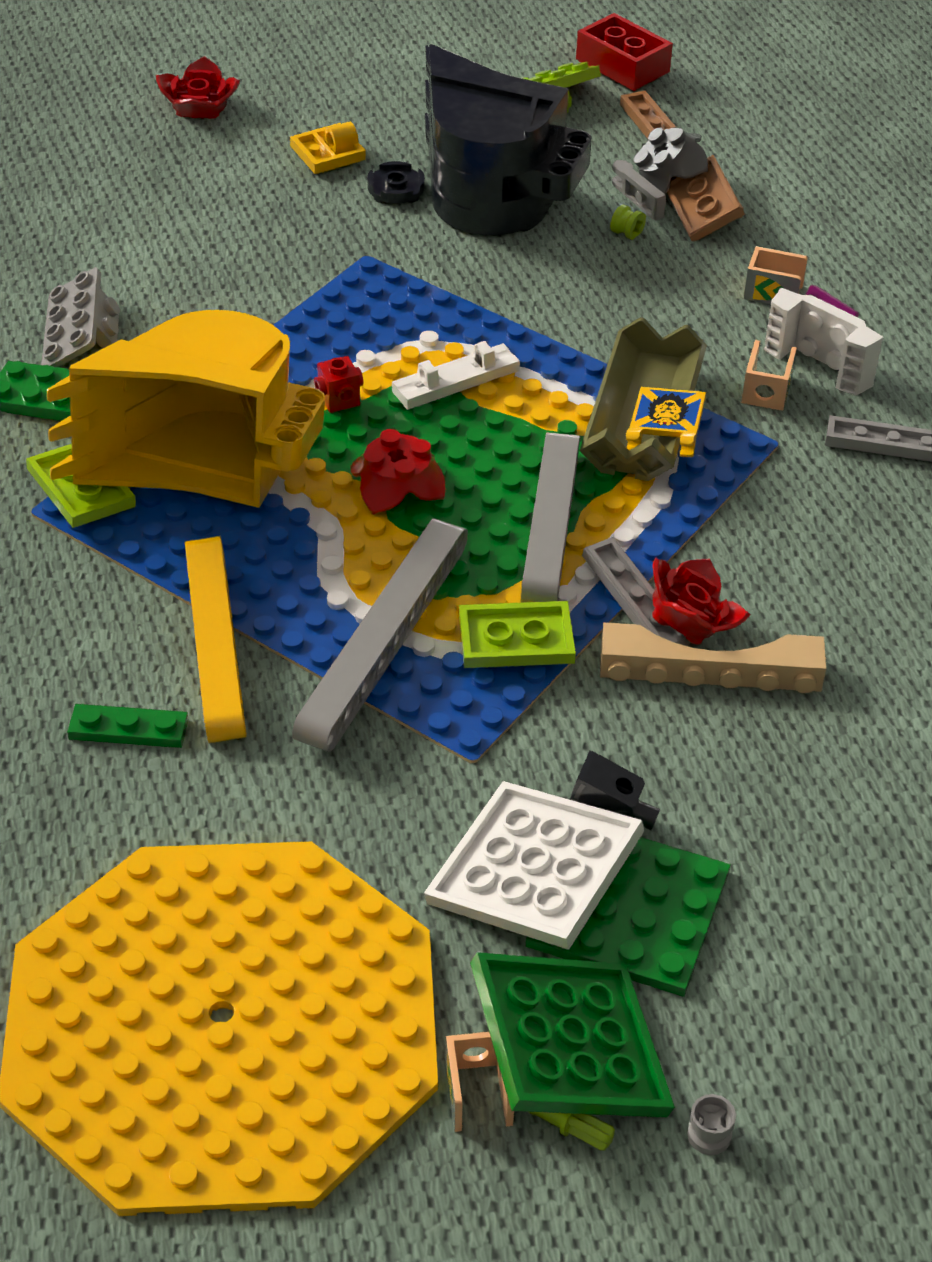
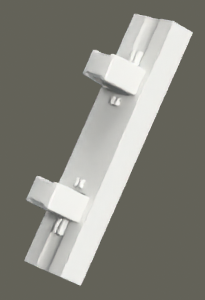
[392,341,520,410]

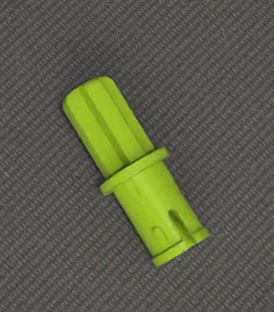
[529,1112,615,1151]

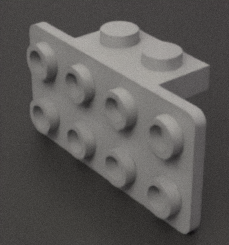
[41,267,120,367]

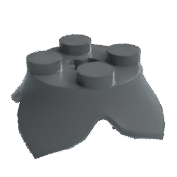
[633,127,708,194]

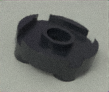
[367,161,425,204]

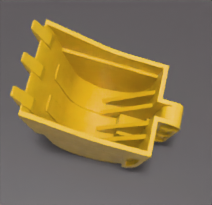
[47,310,325,508]

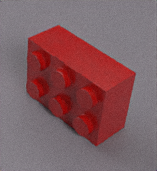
[576,13,673,91]

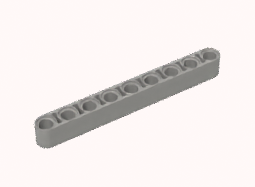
[292,518,468,752]

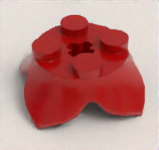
[156,56,240,119]
[350,429,445,514]
[652,558,751,645]

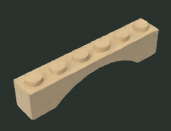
[600,622,826,693]

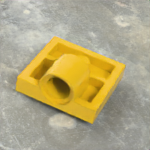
[290,121,366,174]

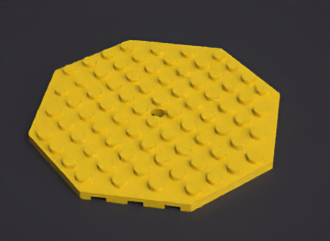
[0,841,438,1216]

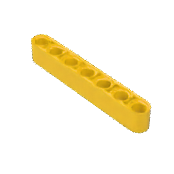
[185,536,247,743]

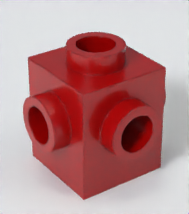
[314,356,364,413]

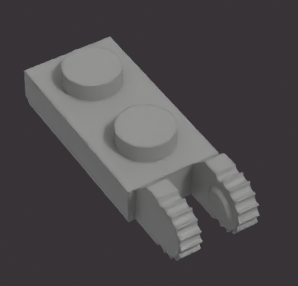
[612,160,666,221]

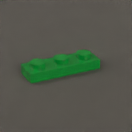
[67,704,188,748]

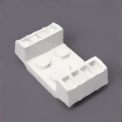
[764,288,884,396]

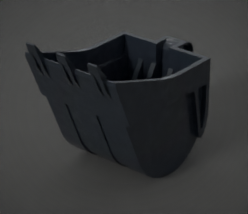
[425,44,592,235]

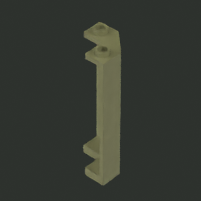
[580,317,707,481]

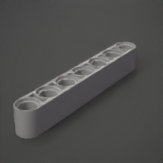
[521,432,580,603]

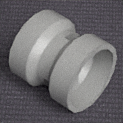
[687,1094,736,1155]

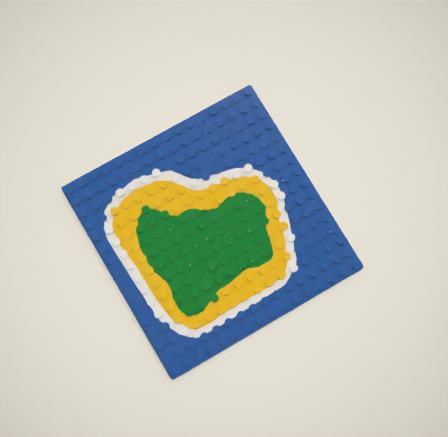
[31,256,778,763]

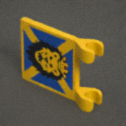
[626,387,706,457]

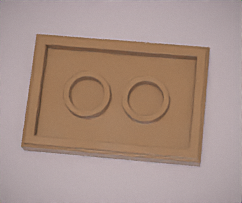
[667,155,745,241]

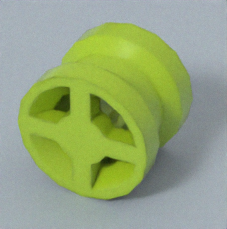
[610,204,646,240]

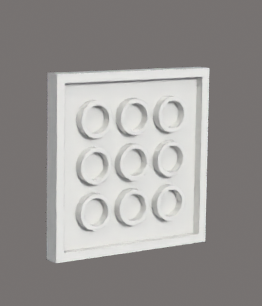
[424,781,644,950]

